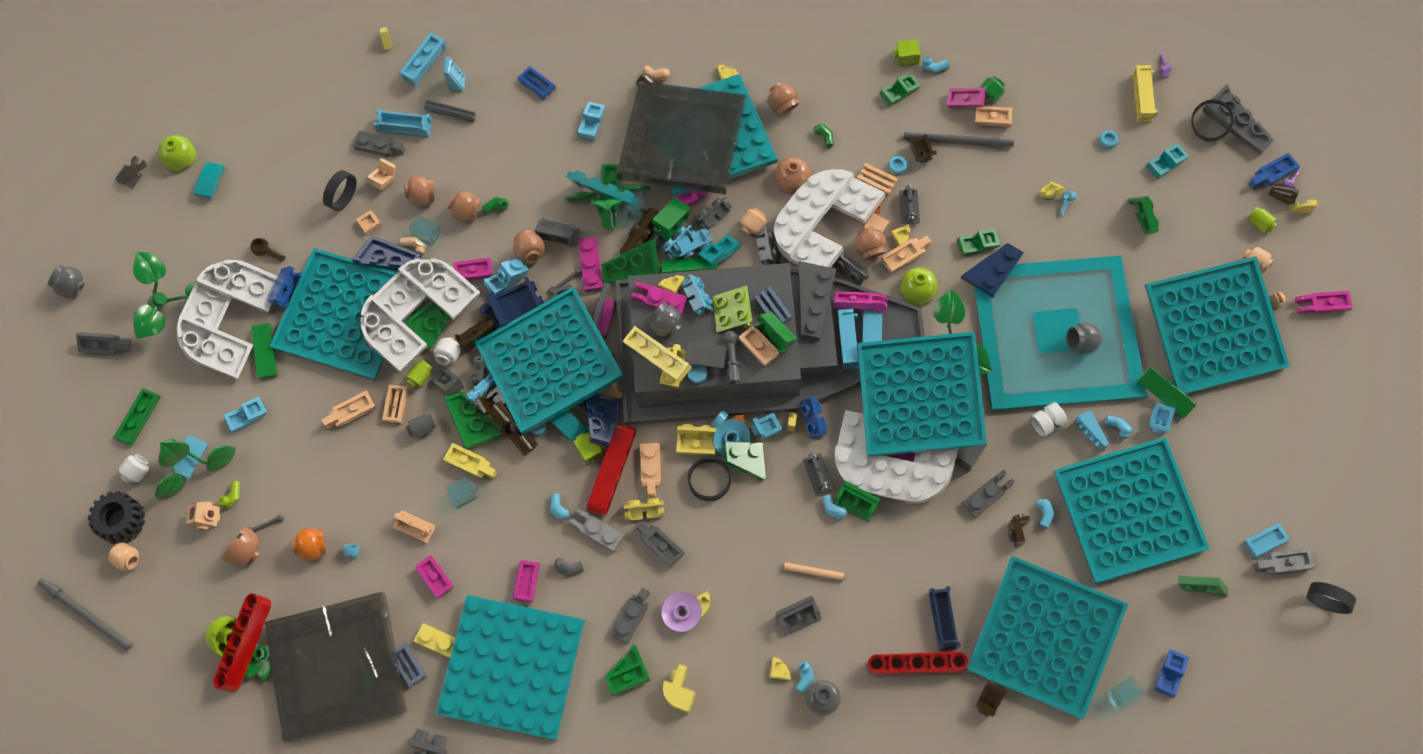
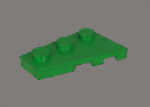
[601,239,659,283]
[405,300,451,351]
[444,391,502,450]

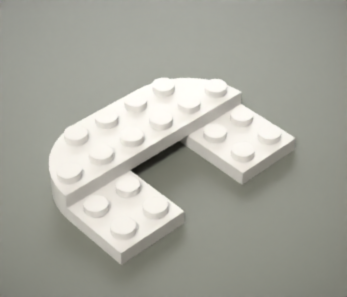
[774,169,885,268]
[361,258,480,373]
[176,260,278,380]
[835,410,958,504]

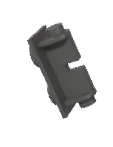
[899,185,920,224]
[694,197,732,230]
[756,226,780,265]
[832,253,870,286]
[802,452,834,495]

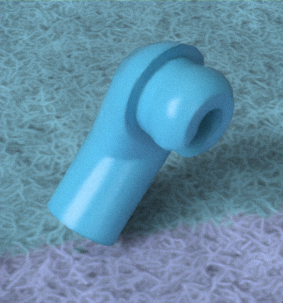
[1105,415,1132,438]
[795,662,814,694]

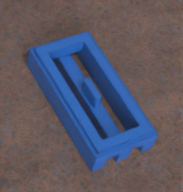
[518,66,556,100]

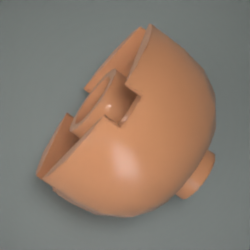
[775,157,811,195]
[221,526,260,566]

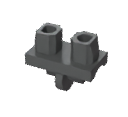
[407,729,448,754]

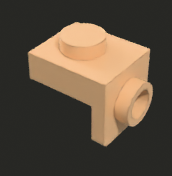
[367,158,396,190]

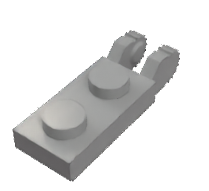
[568,508,624,553]

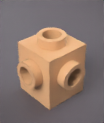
[186,501,220,531]

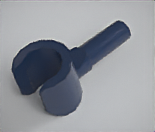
[480,303,500,328]

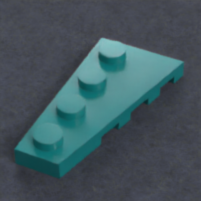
[566,170,638,208]

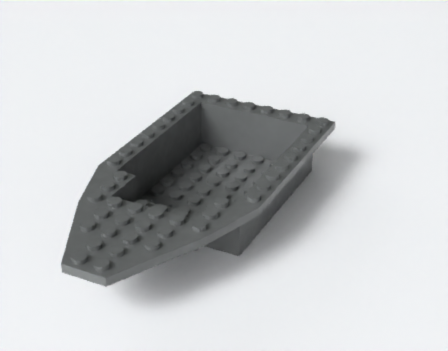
[616,263,925,425]

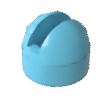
[343,544,360,559]

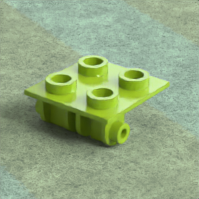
[712,285,753,333]

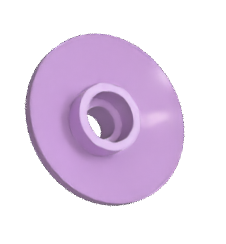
[662,592,702,632]

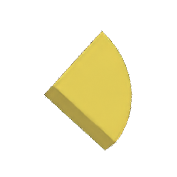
[380,27,391,50]
[716,65,738,80]
[1038,182,1065,198]
[1292,199,1317,214]
[891,224,910,246]
[658,275,685,293]
[787,412,798,432]
[696,591,710,618]
[770,657,791,681]

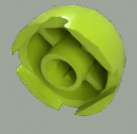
[158,135,197,172]
[900,267,938,306]
[205,616,237,657]

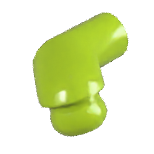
[218,481,240,508]

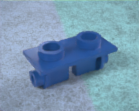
[799,397,828,439]

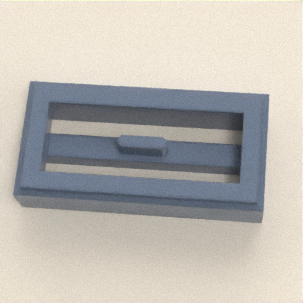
[754,286,792,324]
[388,643,427,688]

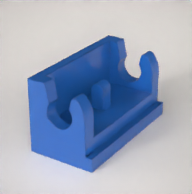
[267,266,302,310]

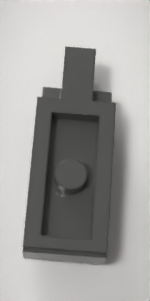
[353,131,405,157]
[76,332,132,355]
[636,521,685,568]
[610,587,650,644]

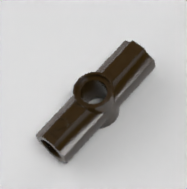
[619,207,659,254]
[487,401,538,456]

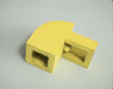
[663,664,696,714]

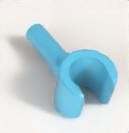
[1059,190,1077,216]

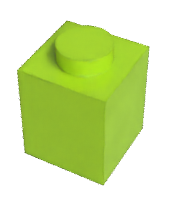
[893,39,921,66]
[573,433,604,466]

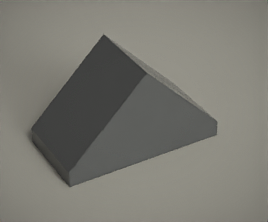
[430,368,464,397]
[955,446,986,471]

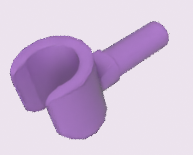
[1159,53,1172,77]
[1282,170,1301,187]

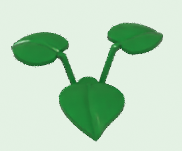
[564,183,650,229]
[133,252,196,339]
[933,291,992,375]
[155,439,236,500]

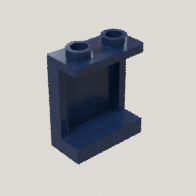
[486,276,544,327]

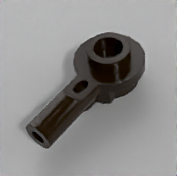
[250,238,285,262]

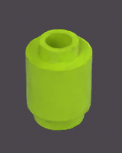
[1248,206,1277,234]
[405,359,433,389]

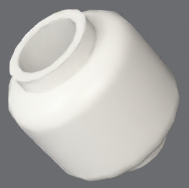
[433,337,461,366]
[119,454,149,484]

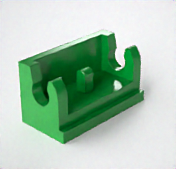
[652,198,690,241]
[753,311,798,354]
[834,481,880,522]

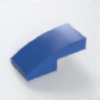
[1154,649,1190,699]

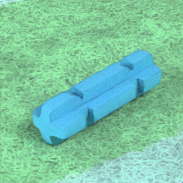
[466,374,496,403]

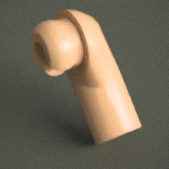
[642,65,670,82]
[400,237,427,255]

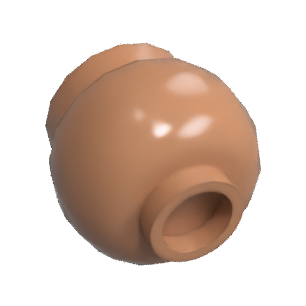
[767,82,799,116]
[404,175,435,207]
[448,190,481,222]
[854,226,886,260]
[513,230,545,264]

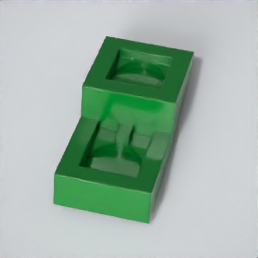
[879,73,921,106]
[957,229,1001,256]

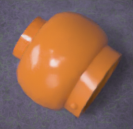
[292,528,326,562]

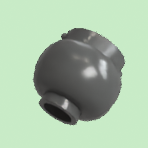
[48,265,85,298]
[646,301,681,337]
[1066,322,1102,355]
[806,680,841,716]

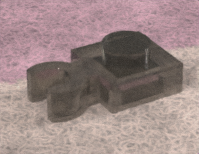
[115,156,147,189]

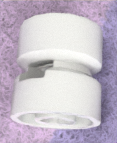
[1030,402,1068,437]

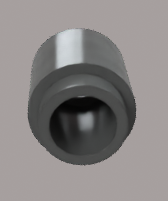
[406,414,436,438]

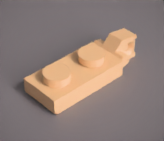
[881,236,931,274]
[321,391,376,429]
[640,443,661,497]

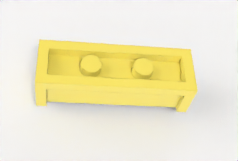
[1133,65,1158,122]

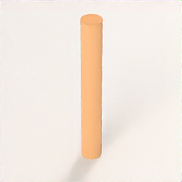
[784,562,844,581]

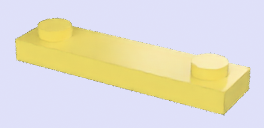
[623,326,692,383]

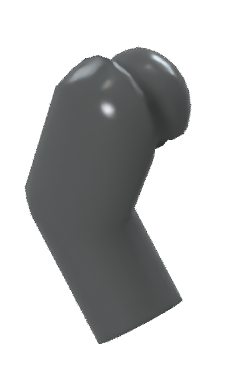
[471,356,486,385]
[554,558,584,576]

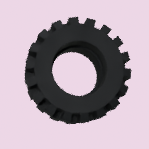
[88,491,145,544]

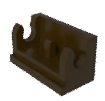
[454,314,496,353]

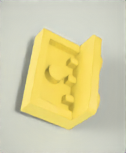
[676,424,716,456]

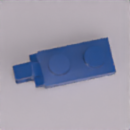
[1248,153,1300,190]

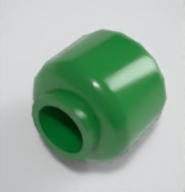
[979,76,1005,104]

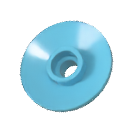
[713,419,751,456]

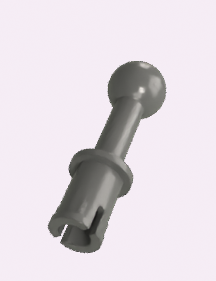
[723,331,740,385]

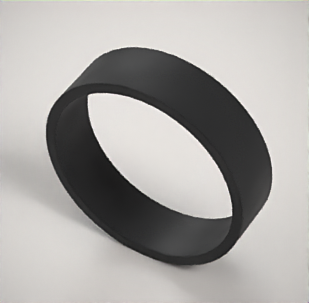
[1191,99,1233,141]
[323,170,357,211]
[688,457,731,501]
[1306,582,1356,614]

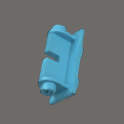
[661,225,695,260]
[673,229,713,259]
[682,274,713,316]

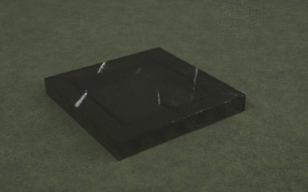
[616,81,746,195]
[265,592,407,743]

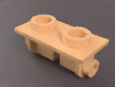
[392,510,436,543]

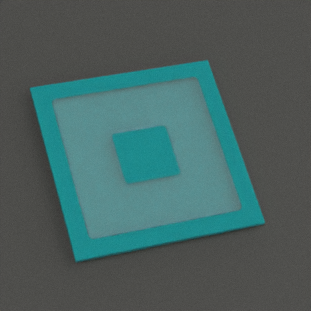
[974,255,1147,410]

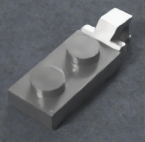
[1254,548,1315,574]

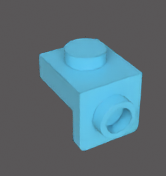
[496,258,529,288]
[1148,402,1175,434]
[751,413,782,441]

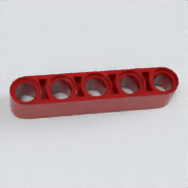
[586,423,637,517]
[213,593,271,693]
[866,652,969,676]

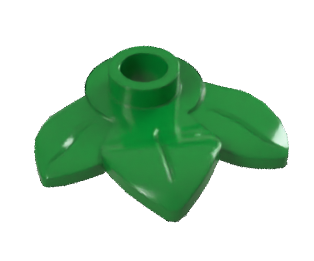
[243,644,272,682]

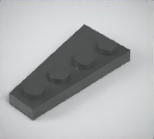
[1202,84,1274,155]
[799,261,836,341]

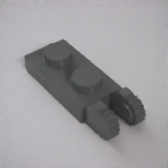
[962,470,1015,519]

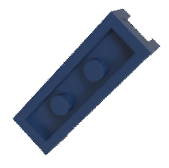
[928,586,961,651]

